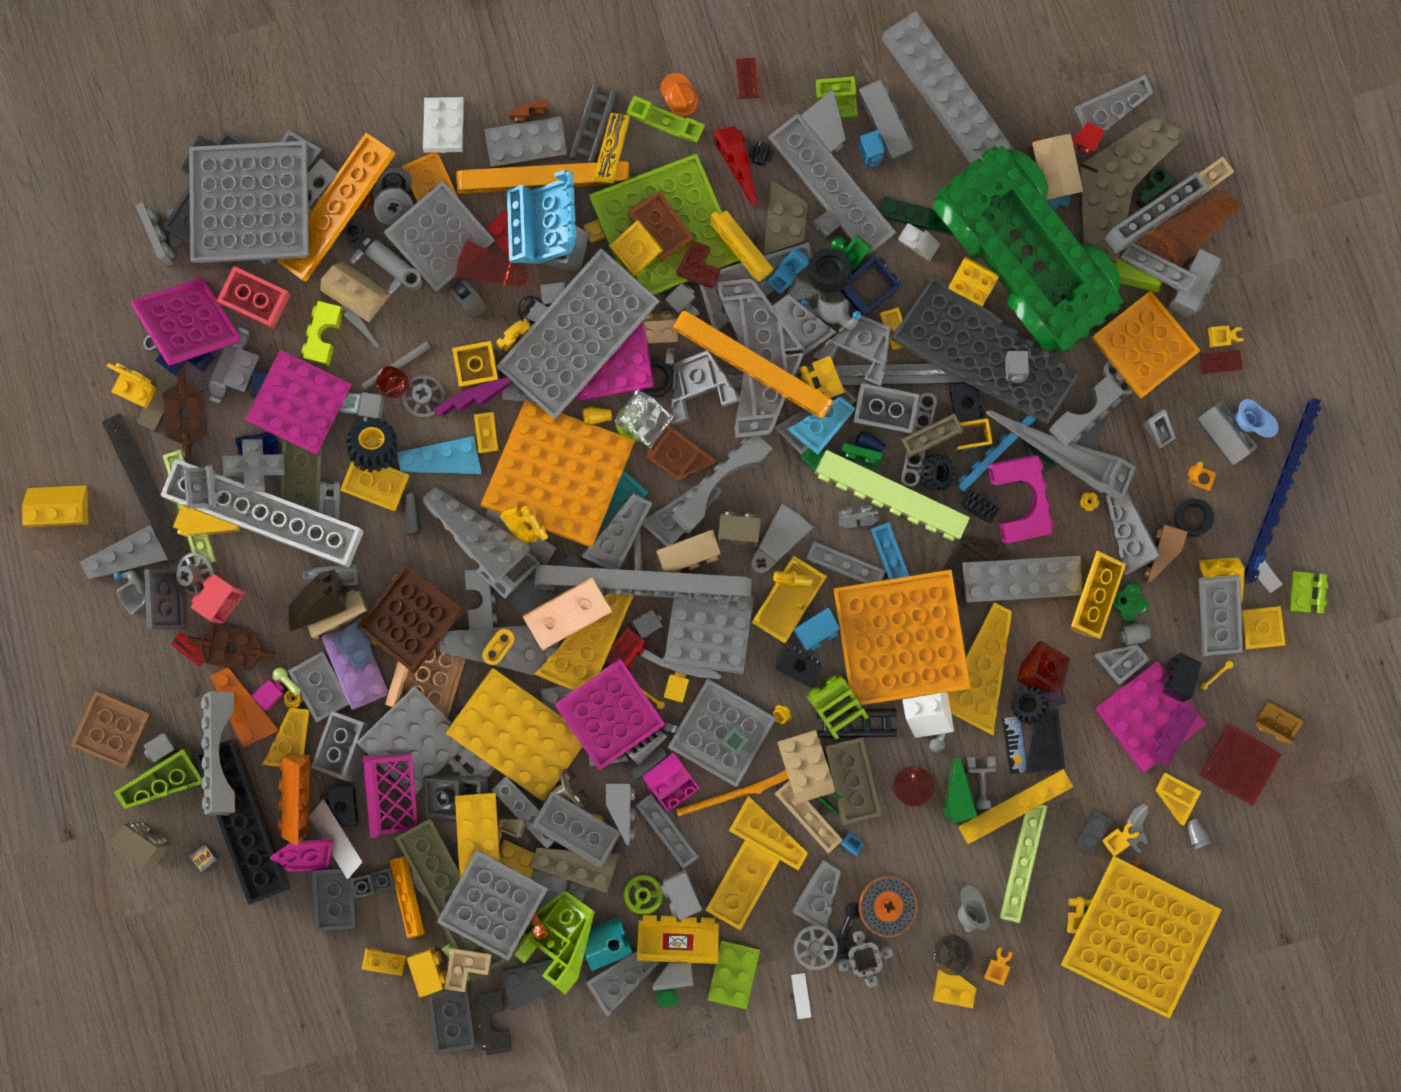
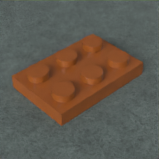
[627,191,693,261]

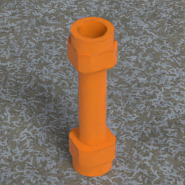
[531,912,548,940]

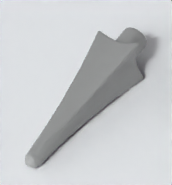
[341,305,379,348]

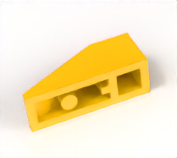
[173,505,241,537]

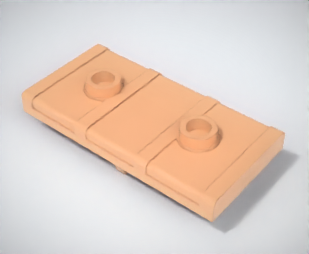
[523,577,612,651]

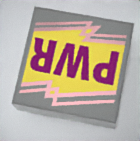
[189,844,218,872]

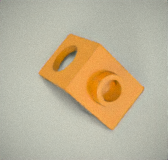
[1187,462,1217,491]

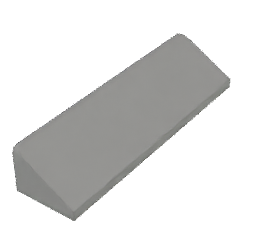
[484,509,557,565]

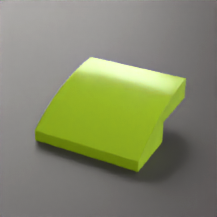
[816,76,858,120]

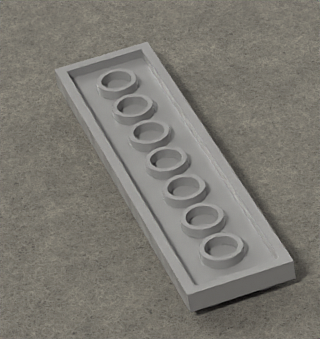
[767,113,896,258]

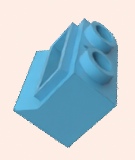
[857,129,885,168]

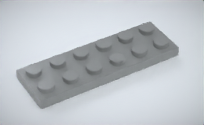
[962,556,1083,602]

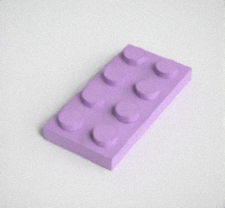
[321,625,389,710]

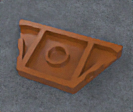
[647,418,717,482]

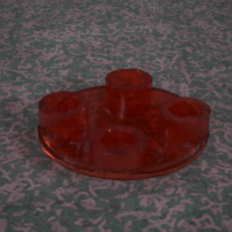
[894,766,934,806]

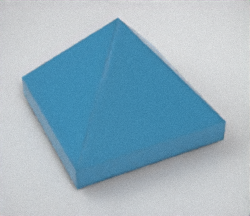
[841,831,865,856]

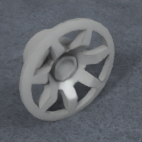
[402,375,445,418]
[176,552,214,595]
[794,926,838,970]

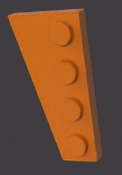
[210,667,279,748]

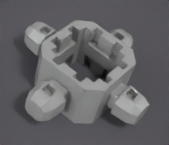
[837,930,893,988]

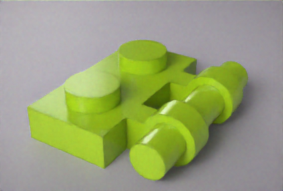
[1289,571,1329,614]

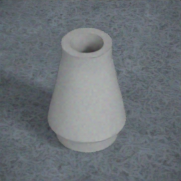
[1186,818,1211,850]

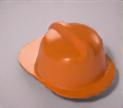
[660,73,698,117]

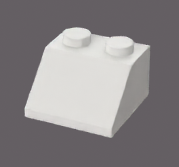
[903,692,954,738]

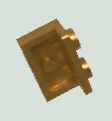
[1256,699,1304,744]

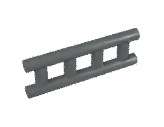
[568,85,618,163]

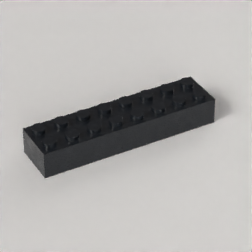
[193,739,291,905]

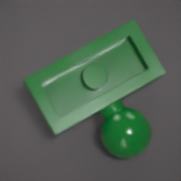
[831,235,872,275]

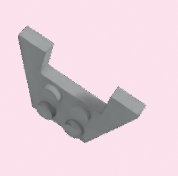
[813,315,891,387]
[670,350,741,426]

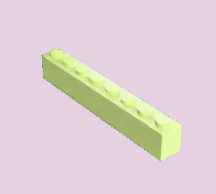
[815,450,970,541]

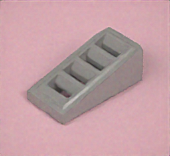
[626,729,667,765]

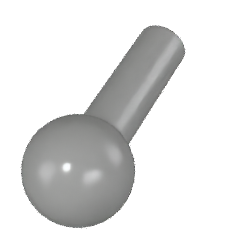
[929,733,946,754]

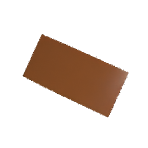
[509,100,550,123]

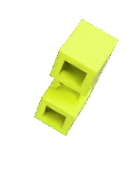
[301,301,344,366]

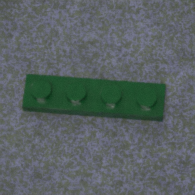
[880,197,954,236]

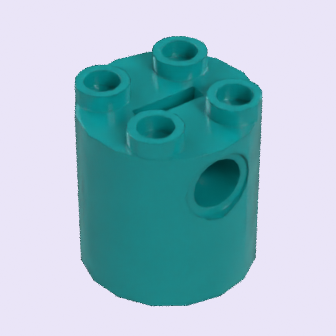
[582,918,633,971]

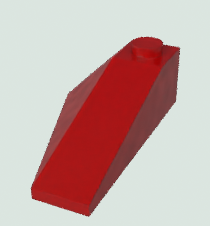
[714,126,757,208]

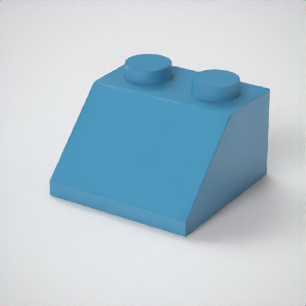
[793,608,840,652]

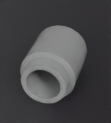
[1119,623,1151,646]

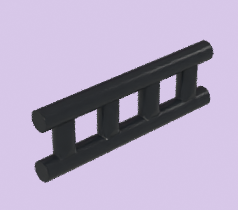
[817,709,897,738]

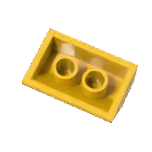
[22,485,89,528]

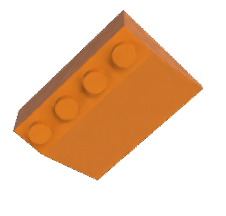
[278,754,310,845]

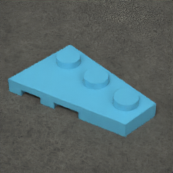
[787,397,855,455]

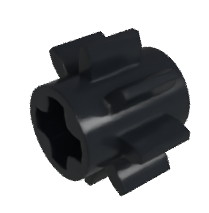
[749,142,773,166]

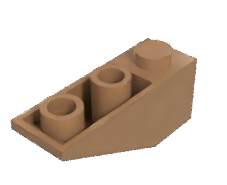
[1143,525,1188,583]

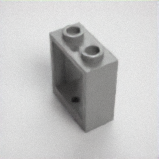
[476,553,540,599]

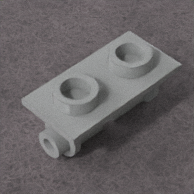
[837,505,878,529]

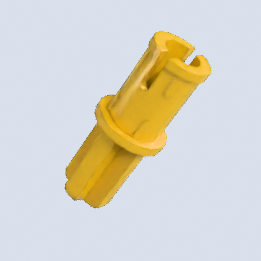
[773,571,813,587]

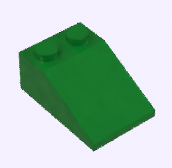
[942,758,977,823]

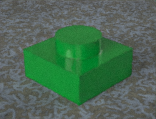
[800,449,824,472]
[656,988,678,1008]

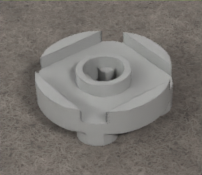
[373,187,413,226]

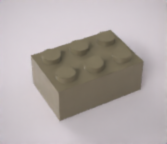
[718,512,761,548]
[110,822,171,868]

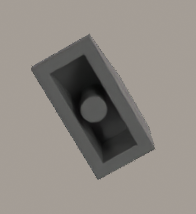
[447,277,488,320]

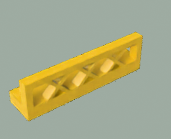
[710,210,774,282]

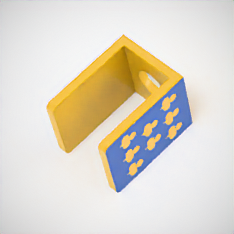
[955,418,992,453]

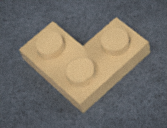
[445,948,492,992]

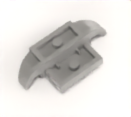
[209,327,261,403]

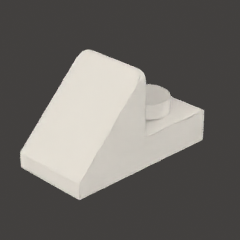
[897,223,941,261]

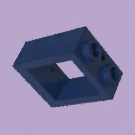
[840,256,901,317]

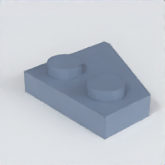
[332,616,373,671]

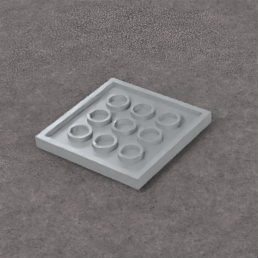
[384,181,495,292]
[664,597,753,674]
[668,678,776,787]
[357,686,463,795]
[437,849,548,961]

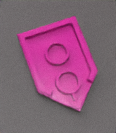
[270,839,333,872]

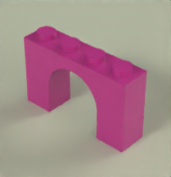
[988,455,1054,543]

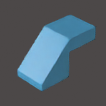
[766,247,810,294]

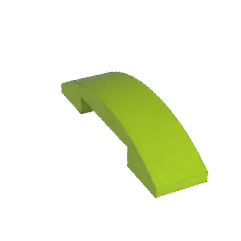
[626,95,705,143]

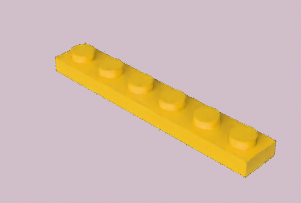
[958,769,1073,845]

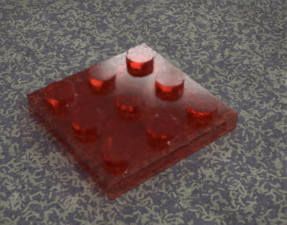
[1199,724,1282,806]

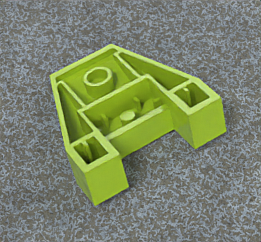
[512,890,594,995]

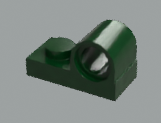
[1136,167,1176,208]

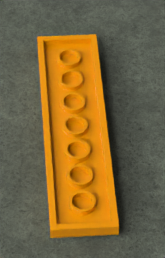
[277,133,396,282]

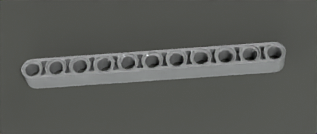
[534,565,752,602]

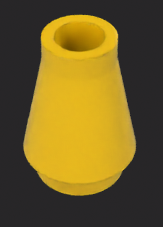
[582,406,612,425]

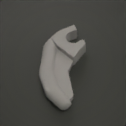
[1127,803,1148,853]

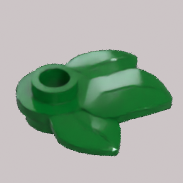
[1112,583,1149,622]

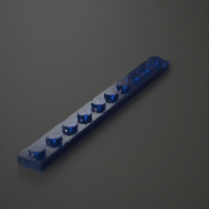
[1244,397,1321,585]

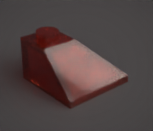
[1017,641,1070,694]

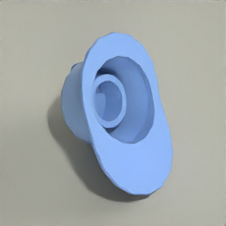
[1235,399,1279,438]

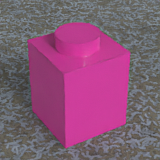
[252,679,285,711]

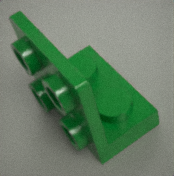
[833,443,882,485]

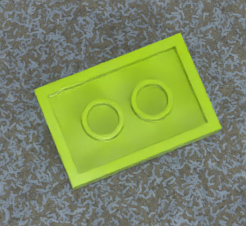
[707,940,760,1009]

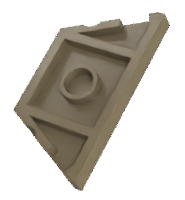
[763,181,808,256]

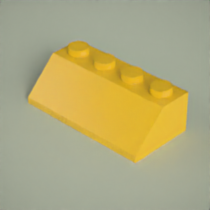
[1071,551,1126,639]

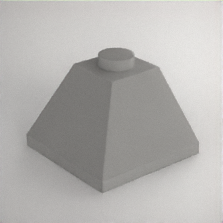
[652,962,693,991]

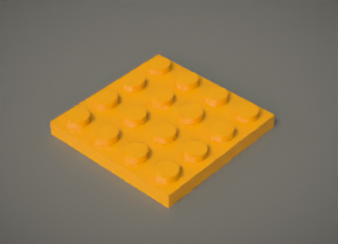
[1091,291,1201,399]

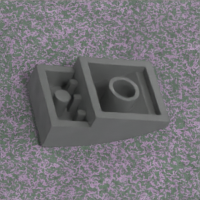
[423,775,488,820]

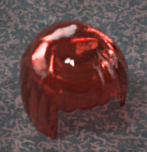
[376,365,409,398]

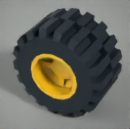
[346,418,397,472]

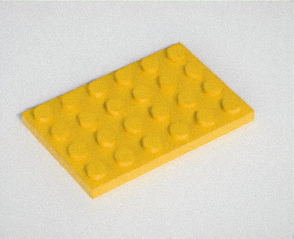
[445,667,583,802]

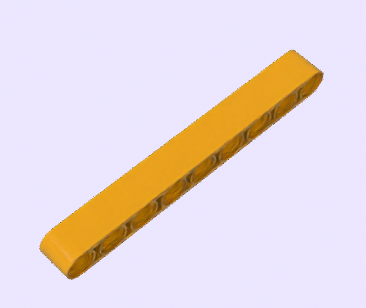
[456,161,630,194]
[672,310,833,419]

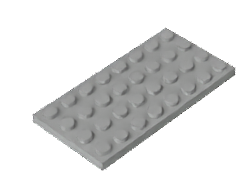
[496,248,660,420]

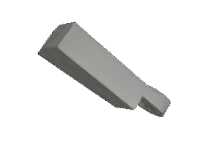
[751,504,813,574]

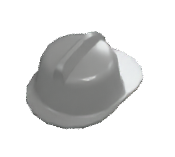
[958,885,990,932]

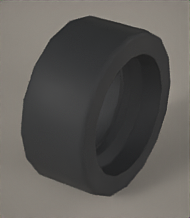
[640,359,673,398]
[1174,499,1214,537]

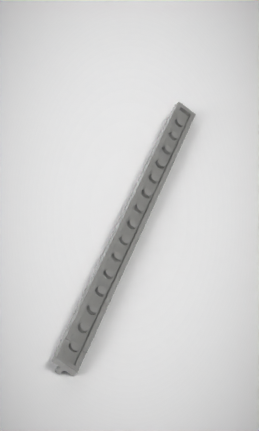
[717,364,965,389]

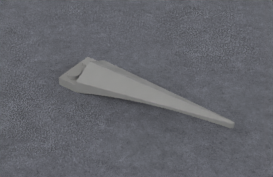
[986,410,1136,501]

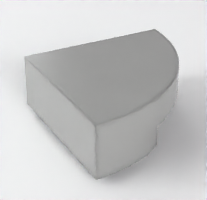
[666,347,675,367]

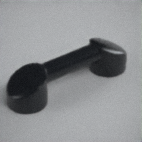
[832,902,860,957]

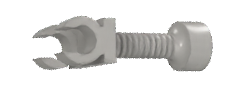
[966,756,996,809]

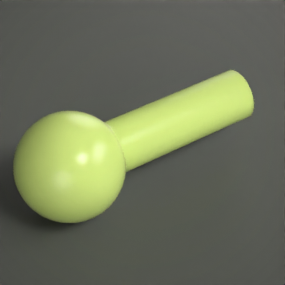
[273,667,301,695]

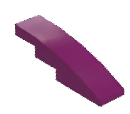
[433,377,513,418]

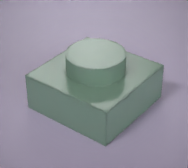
[721,728,749,755]

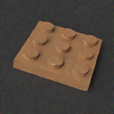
[70,690,151,769]

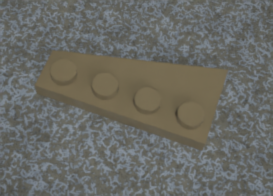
[531,848,619,893]

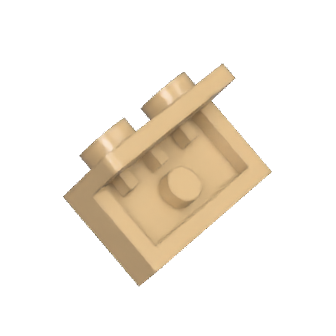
[644,311,678,344]

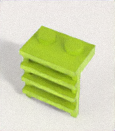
[806,674,869,739]

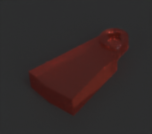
[454,239,527,286]

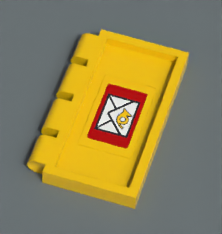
[637,915,719,964]

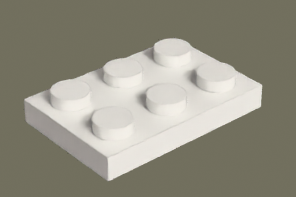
[423,97,464,153]

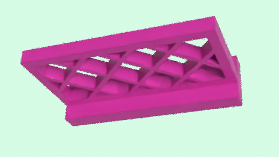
[363,753,418,838]

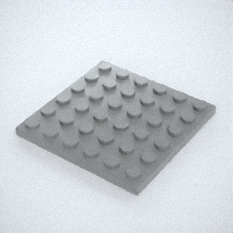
[189,141,309,263]

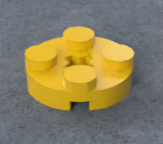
[496,318,531,353]

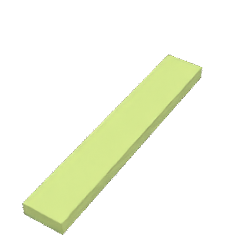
[163,449,217,567]
[999,805,1047,923]

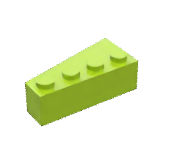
[114,747,202,809]

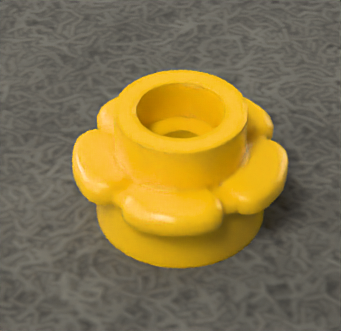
[1080,492,1099,511]
[284,690,303,708]
[773,705,791,724]

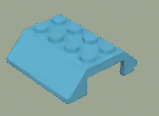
[507,170,576,264]

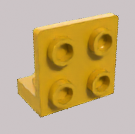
[948,257,999,307]
[107,363,157,409]
[1199,557,1245,603]

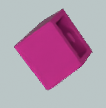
[642,753,700,812]

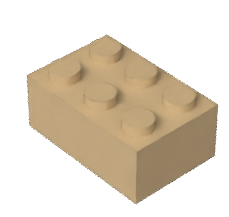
[778,730,835,804]

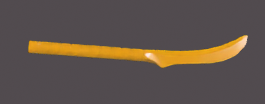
[676,769,789,817]

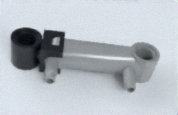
[343,221,423,295]

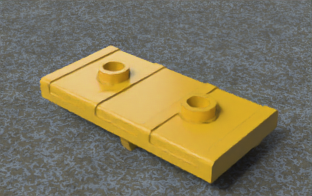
[751,555,827,644]

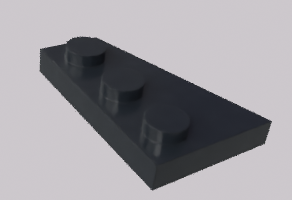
[1024,709,1065,773]

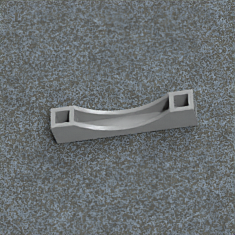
[672,436,773,534]
[201,691,235,815]

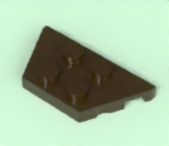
[941,538,1006,608]

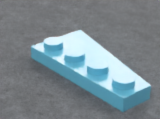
[397,436,482,475]

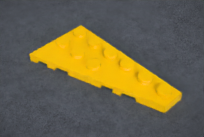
[535,594,634,691]

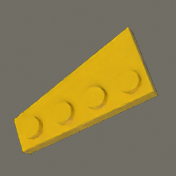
[729,796,808,871]

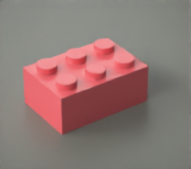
[217,266,291,330]
[190,574,245,624]

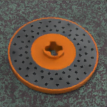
[859,876,917,937]

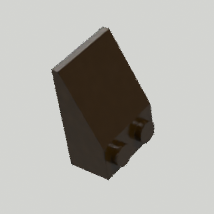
[289,569,346,632]

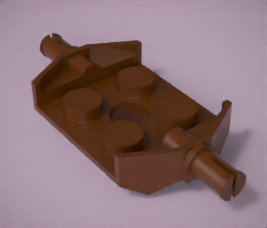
[162,370,206,457]
[187,624,275,671]

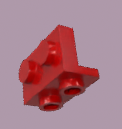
[606,627,647,670]

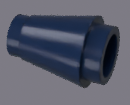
[855,431,886,453]

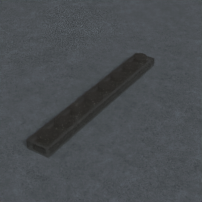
[102,413,188,562]

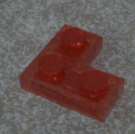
[676,240,720,289]

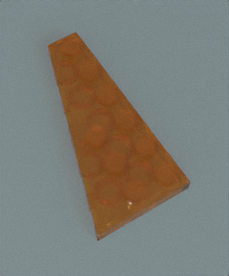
[1123,191,1241,287]

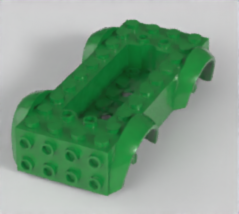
[933,145,1124,353]

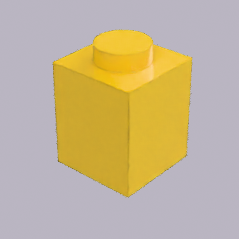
[664,672,689,703]

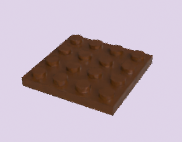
[357,564,464,674]

